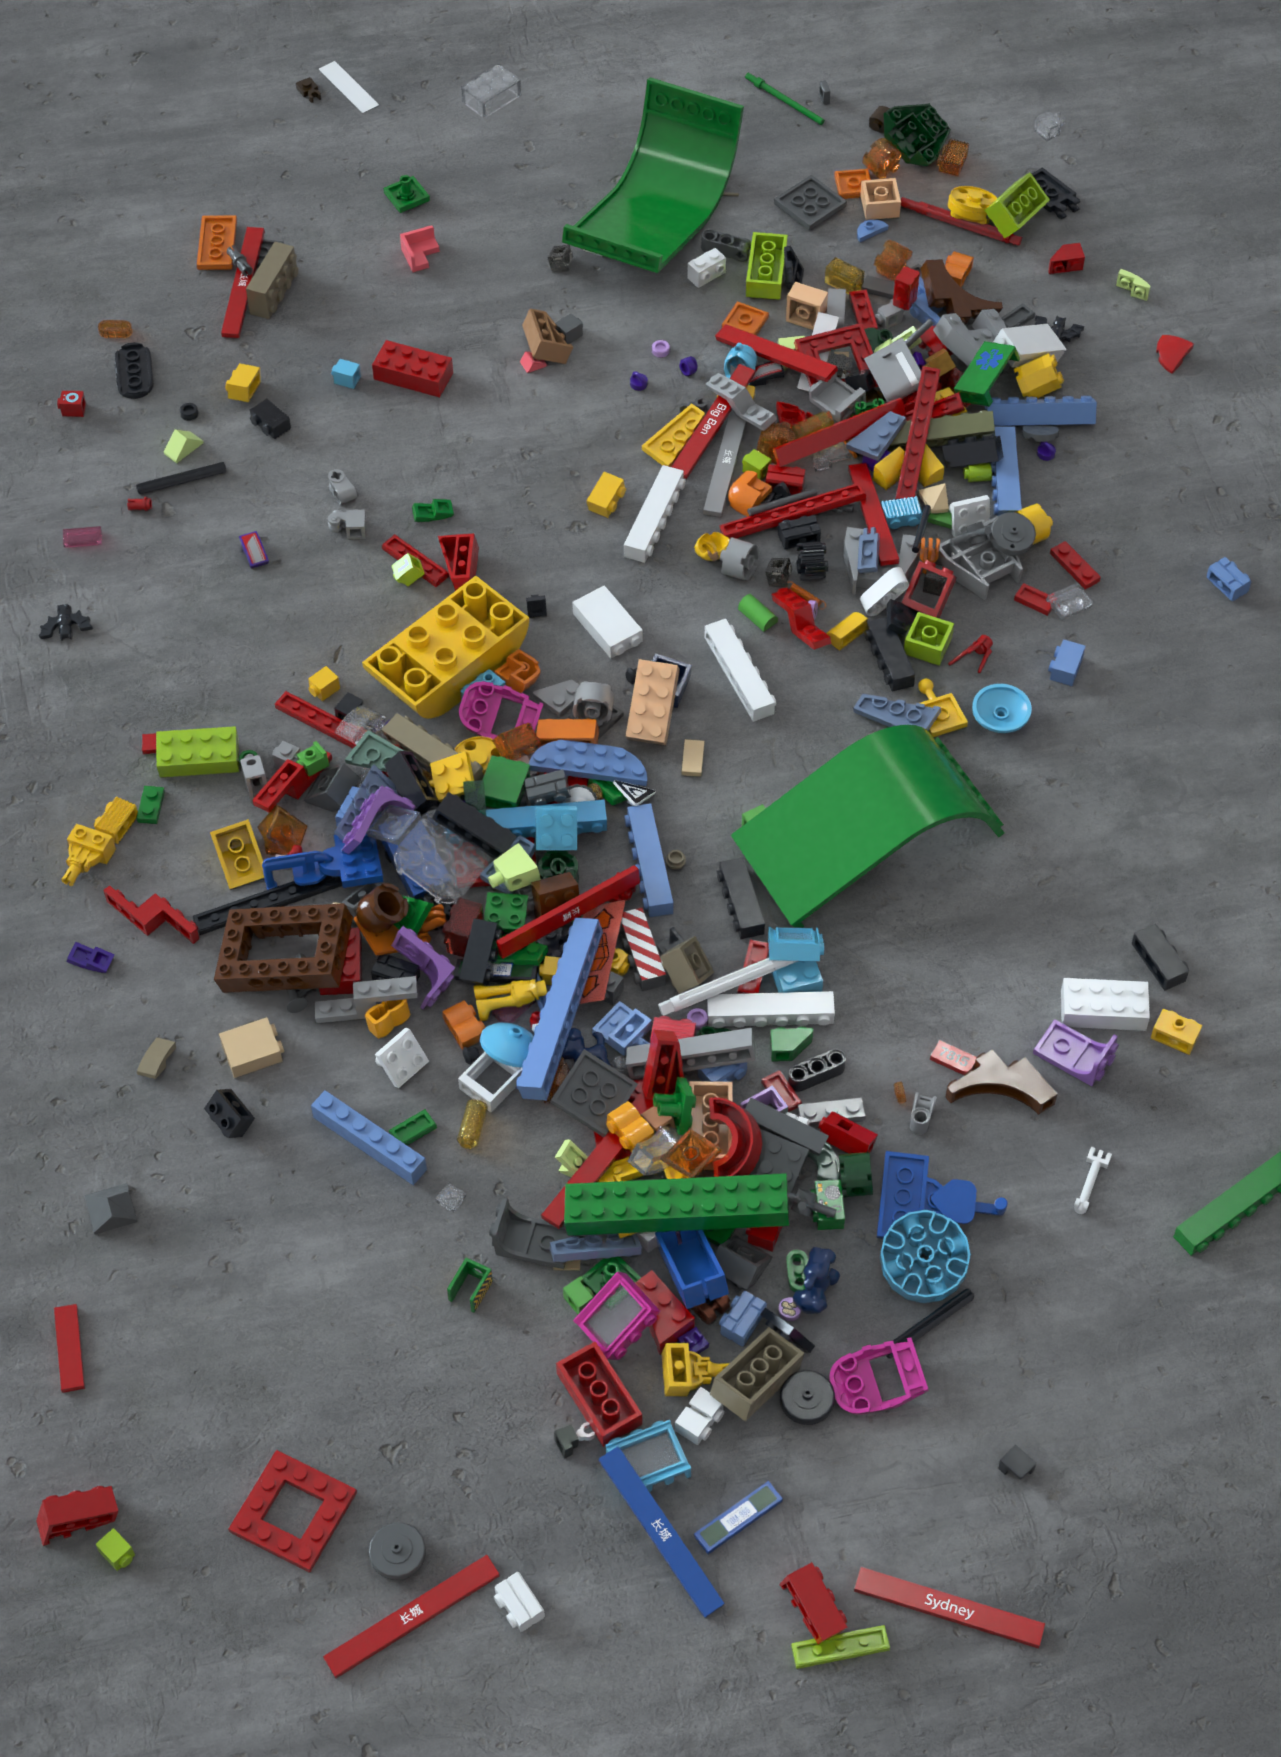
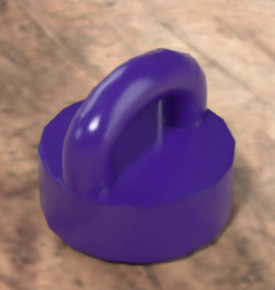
[679,356,698,376]
[630,371,648,391]
[1037,442,1056,461]

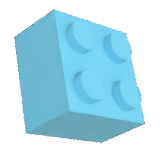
[536,806,577,850]
[771,961,823,993]

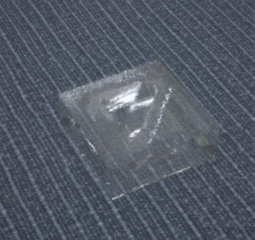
[435,1183,466,1213]

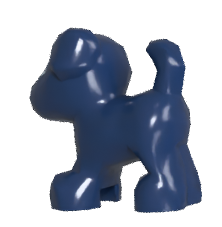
[561,1028,612,1067]
[793,1247,840,1314]

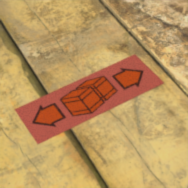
[579,900,626,1004]

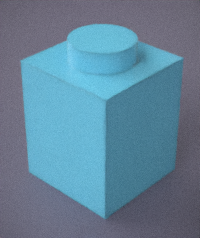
[331,359,361,389]

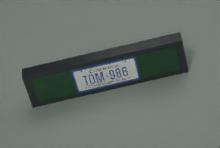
[454,959,539,983]

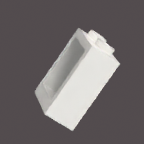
[458,1052,523,1112]

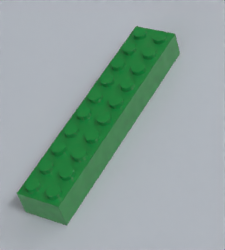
[564,1173,789,1236]

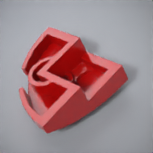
[1156,335,1194,374]
[776,401,821,433]

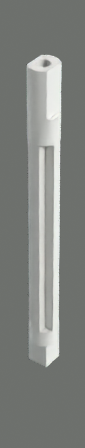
[658,958,798,1016]

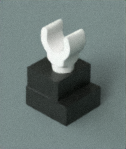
[554,1422,595,1459]

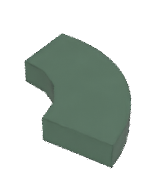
[808,1142,840,1181]

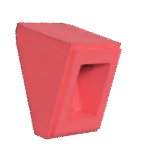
[520,352,547,373]

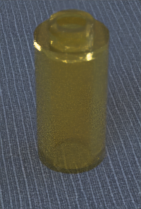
[457,1099,488,1149]

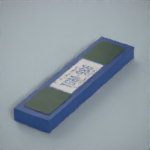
[694,1481,783,1554]

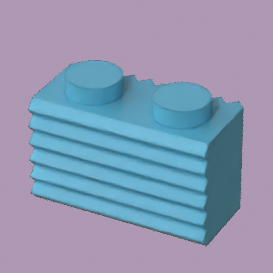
[881,496,922,529]

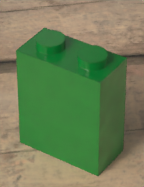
[477,755,530,809]

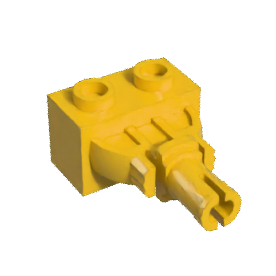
[61,824,116,886]
[661,1343,730,1397]

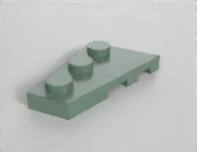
[345,730,417,772]

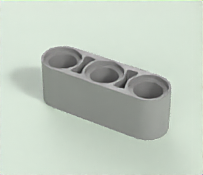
[827,288,846,329]

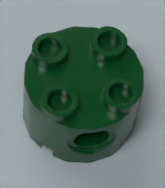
[538,850,579,883]
[839,1152,873,1197]

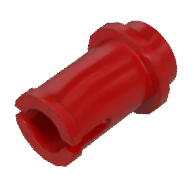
[127,497,152,511]

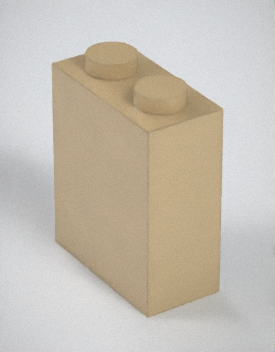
[219,1017,284,1078]

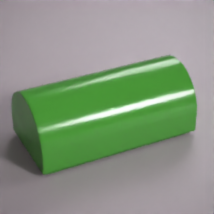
[738,594,778,632]

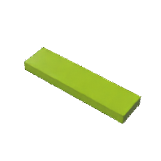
[791,1625,890,1669]

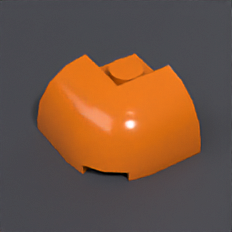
[728,471,772,517]
[494,649,541,693]

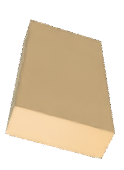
[682,739,704,777]

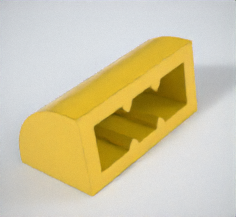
[918,444,945,487]
[873,446,905,490]
[826,612,868,651]

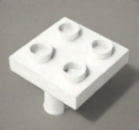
[949,495,990,537]
[375,1028,429,1088]

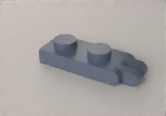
[857,527,880,573]

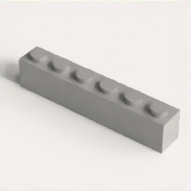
[626,1028,756,1080]

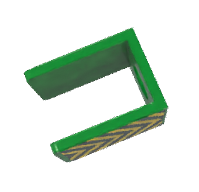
[447,1258,493,1313]

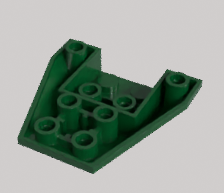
[884,103,951,166]

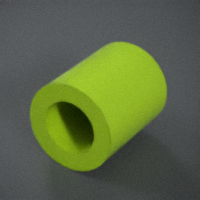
[963,462,992,482]

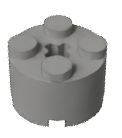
[720,537,759,580]
[572,681,614,726]

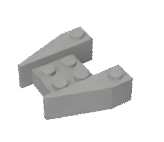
[933,309,1010,371]
[935,516,1023,600]
[843,527,920,600]

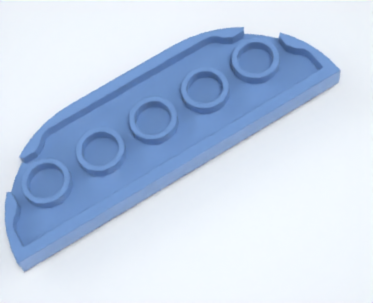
[529,740,647,786]

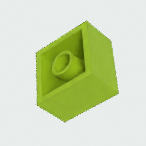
[904,612,954,666]

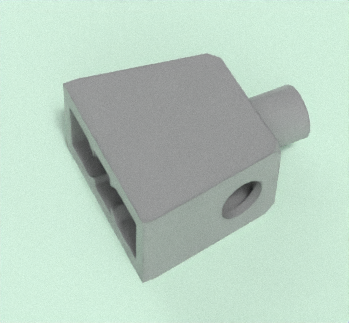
[240,754,267,804]

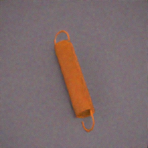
[786,581,826,610]

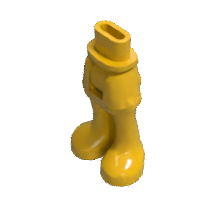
[473,979,547,1022]

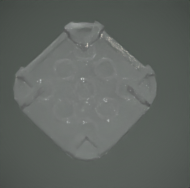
[393,809,491,904]

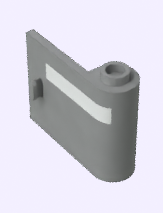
[864,338,921,403]

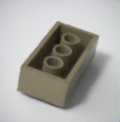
[246,242,299,319]
[710,1327,805,1422]

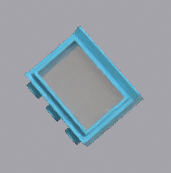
[768,927,824,961]
[606,1420,691,1492]

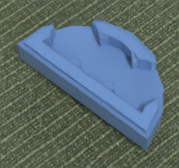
[857,220,888,242]

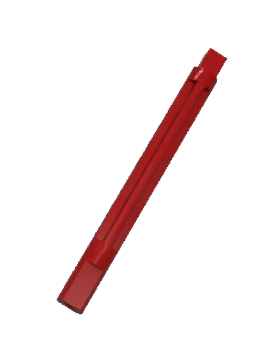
[901,197,1023,246]

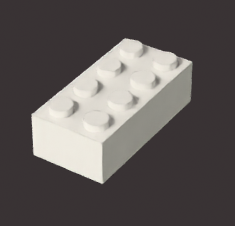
[1061,978,1150,1031]

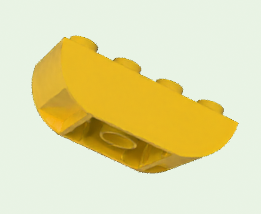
[362,576,529,719]

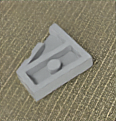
[532,679,580,717]

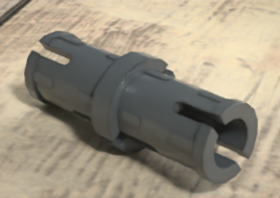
[226,245,253,276]

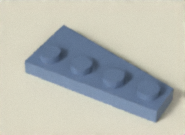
[853,694,941,731]
[334,764,400,841]
[550,1233,642,1262]

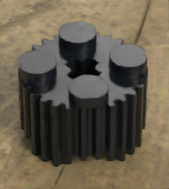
[796,542,828,581]

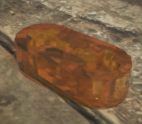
[98,320,133,338]

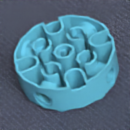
[880,1210,971,1303]

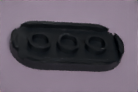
[115,342,153,399]

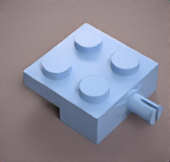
[592,1001,652,1056]

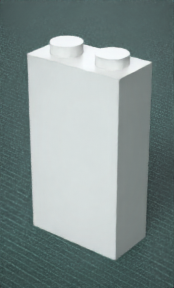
[993,324,1067,367]
[572,586,643,659]

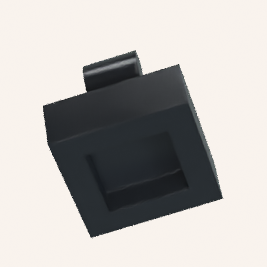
[526,594,547,618]

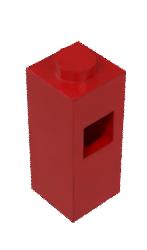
[818,1111,878,1154]

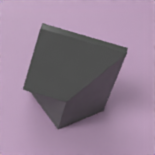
[85,1183,138,1234]

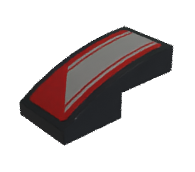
[749,361,784,387]

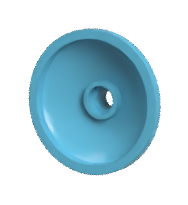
[972,684,1032,733]
[480,1022,534,1067]

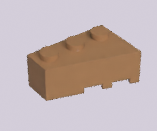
[522,308,573,364]

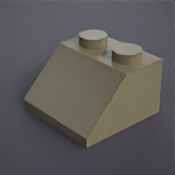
[660,936,714,994]

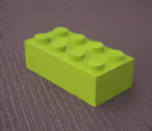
[985,172,1050,238]
[746,232,788,300]
[156,726,239,778]

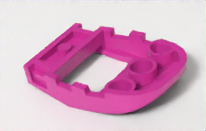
[459,681,543,749]
[830,1338,929,1415]

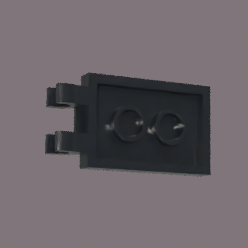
[1031,168,1080,219]

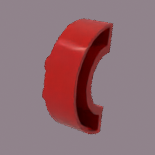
[709,1097,762,1177]

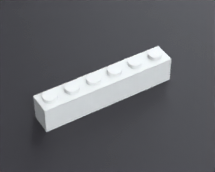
[624,465,686,563]
[705,618,776,722]
[707,991,835,1028]

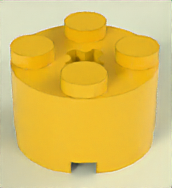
[1014,503,1053,545]

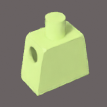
[488,843,541,891]

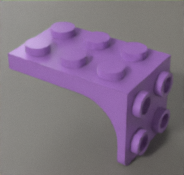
[342,786,416,854]
[391,926,455,1010]
[1033,1019,1119,1086]

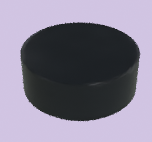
[180,403,199,421]

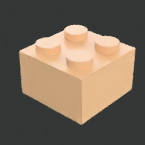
[860,178,901,220]
[786,282,828,330]

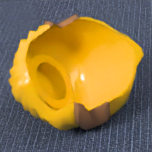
[694,531,730,561]

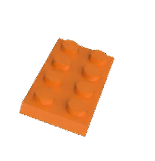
[197,215,237,270]

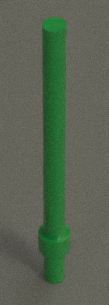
[745,72,825,125]

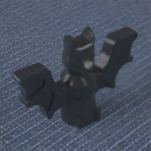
[1035,315,1084,342]
[39,604,93,641]

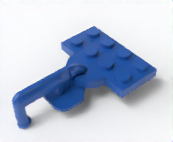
[262,829,384,890]
[877,1151,1008,1239]

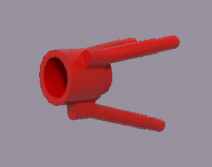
[948,635,993,673]

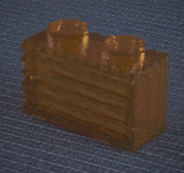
[937,138,969,176]
[492,722,540,761]

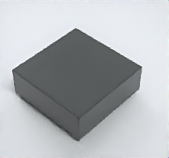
[819,80,831,105]

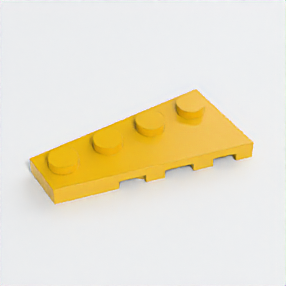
[642,403,705,467]

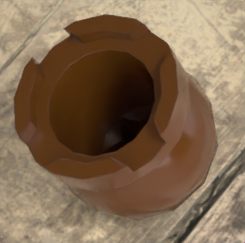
[356,883,408,933]

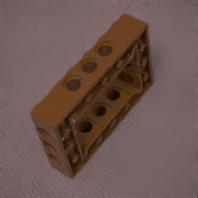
[214,903,353,993]

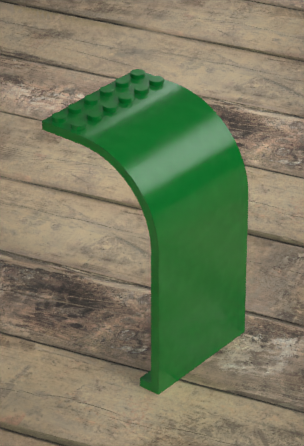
[562,77,744,273]
[731,725,1005,928]

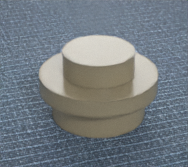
[666,850,686,869]

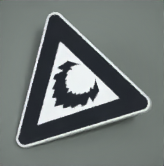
[613,780,656,806]

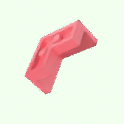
[400,225,440,272]

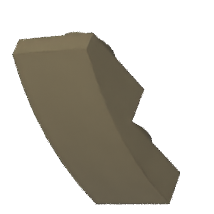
[137,1038,176,1079]

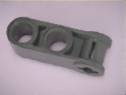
[701,229,751,261]

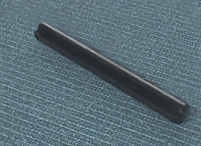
[136,462,226,494]
[886,1288,974,1358]

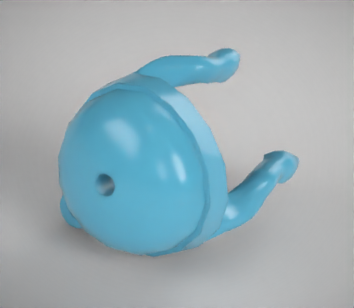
[724,343,757,385]

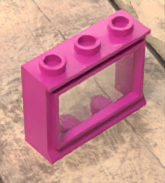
[573,1272,661,1360]

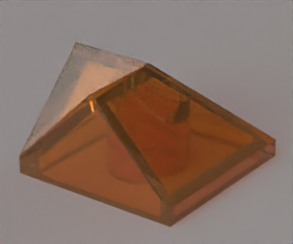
[257,805,307,856]
[661,1129,722,1178]

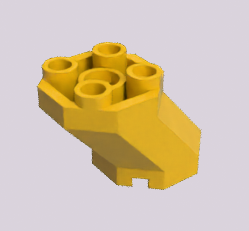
[1014,353,1064,400]

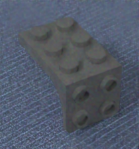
[489,1198,574,1269]

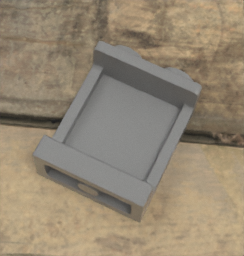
[809,372,866,422]

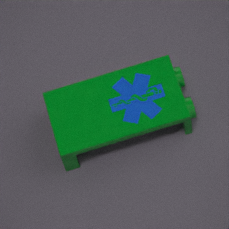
[954,341,1020,407]

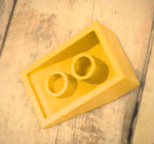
[210,819,264,890]

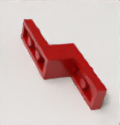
[771,588,832,650]
[252,751,333,813]
[103,885,199,944]

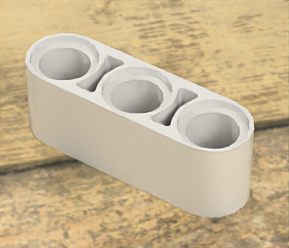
[860,567,909,617]

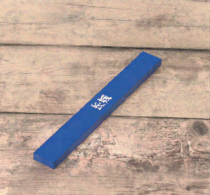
[598,1446,725,1618]

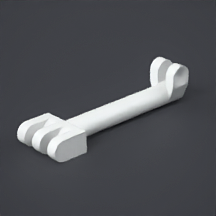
[1074,1147,1112,1214]

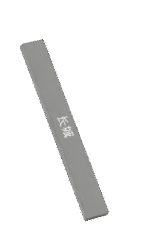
[703,409,747,517]

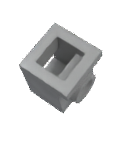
[875,299,903,329]

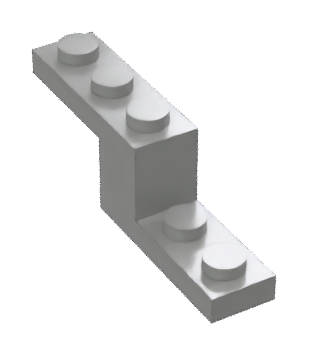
[705,373,777,431]
[315,976,418,1023]

